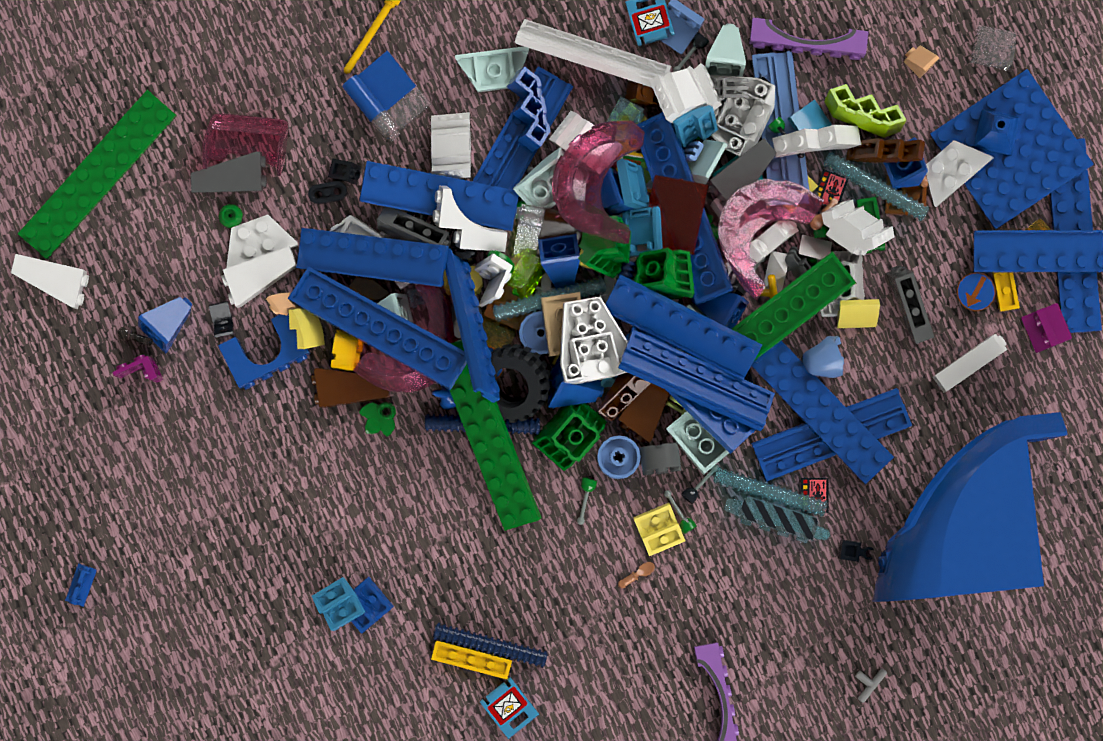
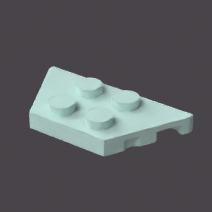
[455,46,529,92]

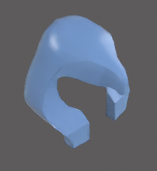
[802,336,844,378]

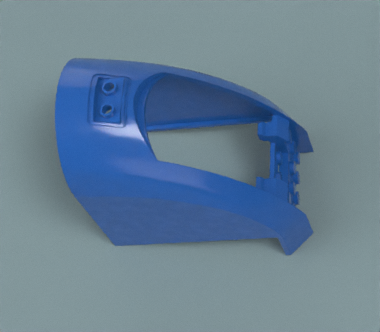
[872,412,1068,602]

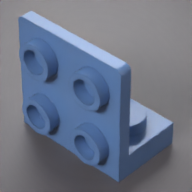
[660,0,705,55]

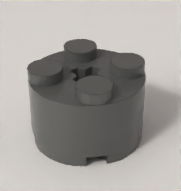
[640,443,682,476]

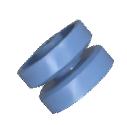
[519,311,548,354]
[597,435,641,479]

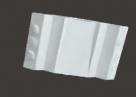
[650,63,722,123]
[549,111,624,176]
[431,112,471,178]
[821,199,894,256]
[817,251,865,317]

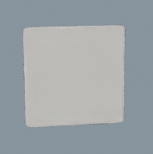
[799,235,832,260]

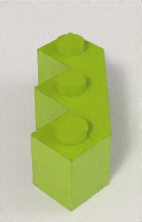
[824,84,906,138]

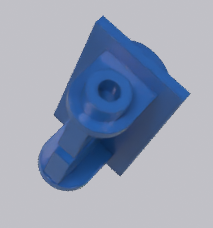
[65,563,97,607]

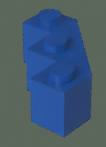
[507,66,551,152]

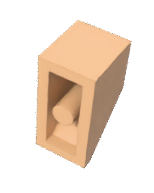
[904,45,939,78]

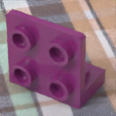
[112,355,164,383]

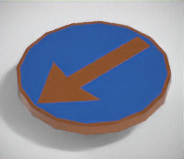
[957,273,996,311]

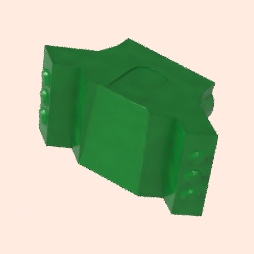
[578,204,631,279]
[634,248,695,300]
[532,403,607,471]

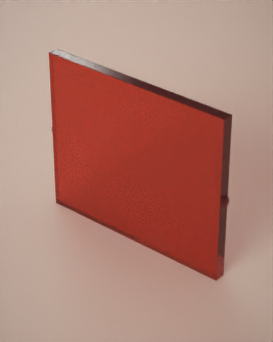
[644,175,708,255]

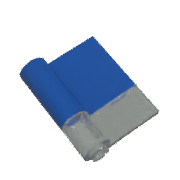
[342,50,431,141]

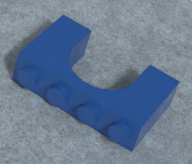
[218,314,311,390]

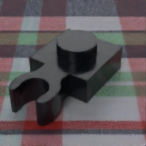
[838,539,874,562]

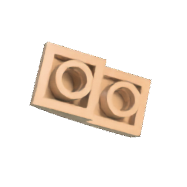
[266,293,301,316]

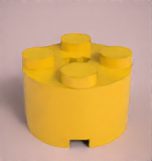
[331,329,364,371]

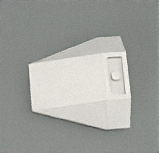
[710,75,775,156]
[560,297,627,384]

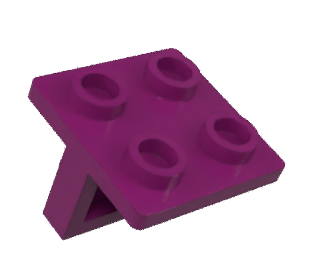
[1021,303,1072,353]

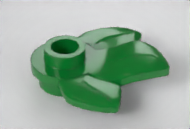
[359,402,396,437]

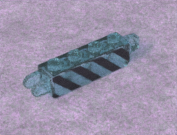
[724,496,830,544]

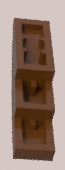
[846,138,925,163]

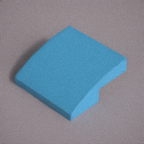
[787,100,832,131]
[673,105,718,148]
[312,577,366,631]

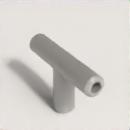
[855,668,887,703]

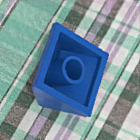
[884,137,928,189]

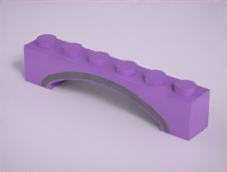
[749,18,868,60]
[694,642,739,741]

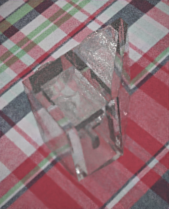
[970,25,1016,70]

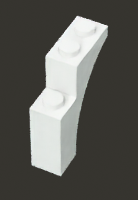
[772,125,861,157]
[433,185,507,252]
[725,216,799,284]

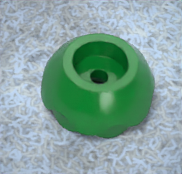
[218,204,243,228]

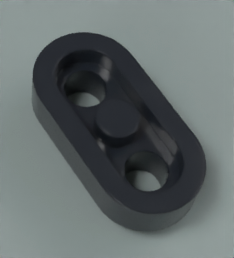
[308,181,347,205]

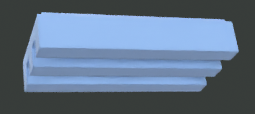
[683,141,704,162]

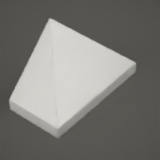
[763,251,788,292]

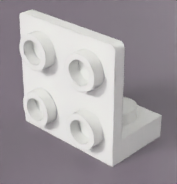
[474,254,513,307]

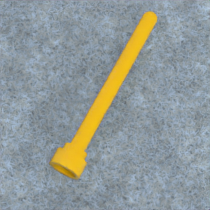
[343,0,401,74]

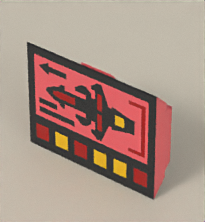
[812,169,849,207]
[801,478,829,513]

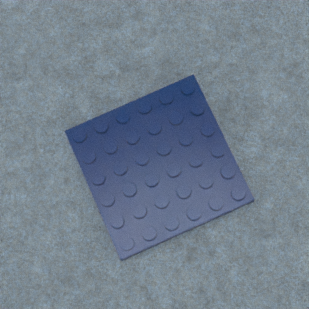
[930,69,1094,230]

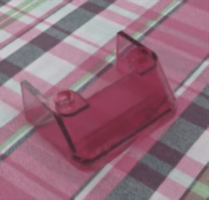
[203,113,288,176]

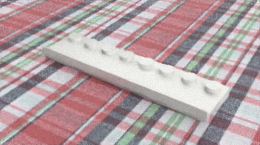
[515,19,671,87]

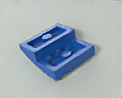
[351,577,394,634]

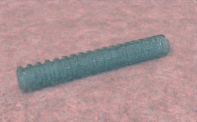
[823,151,929,222]
[493,276,606,322]
[714,467,828,517]

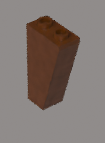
[311,368,390,408]
[618,383,669,444]

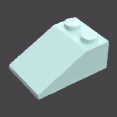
[688,140,727,187]
[513,148,585,217]
[666,411,729,475]

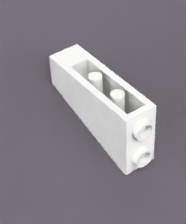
[221,246,297,308]
[11,254,89,309]
[933,334,1007,393]

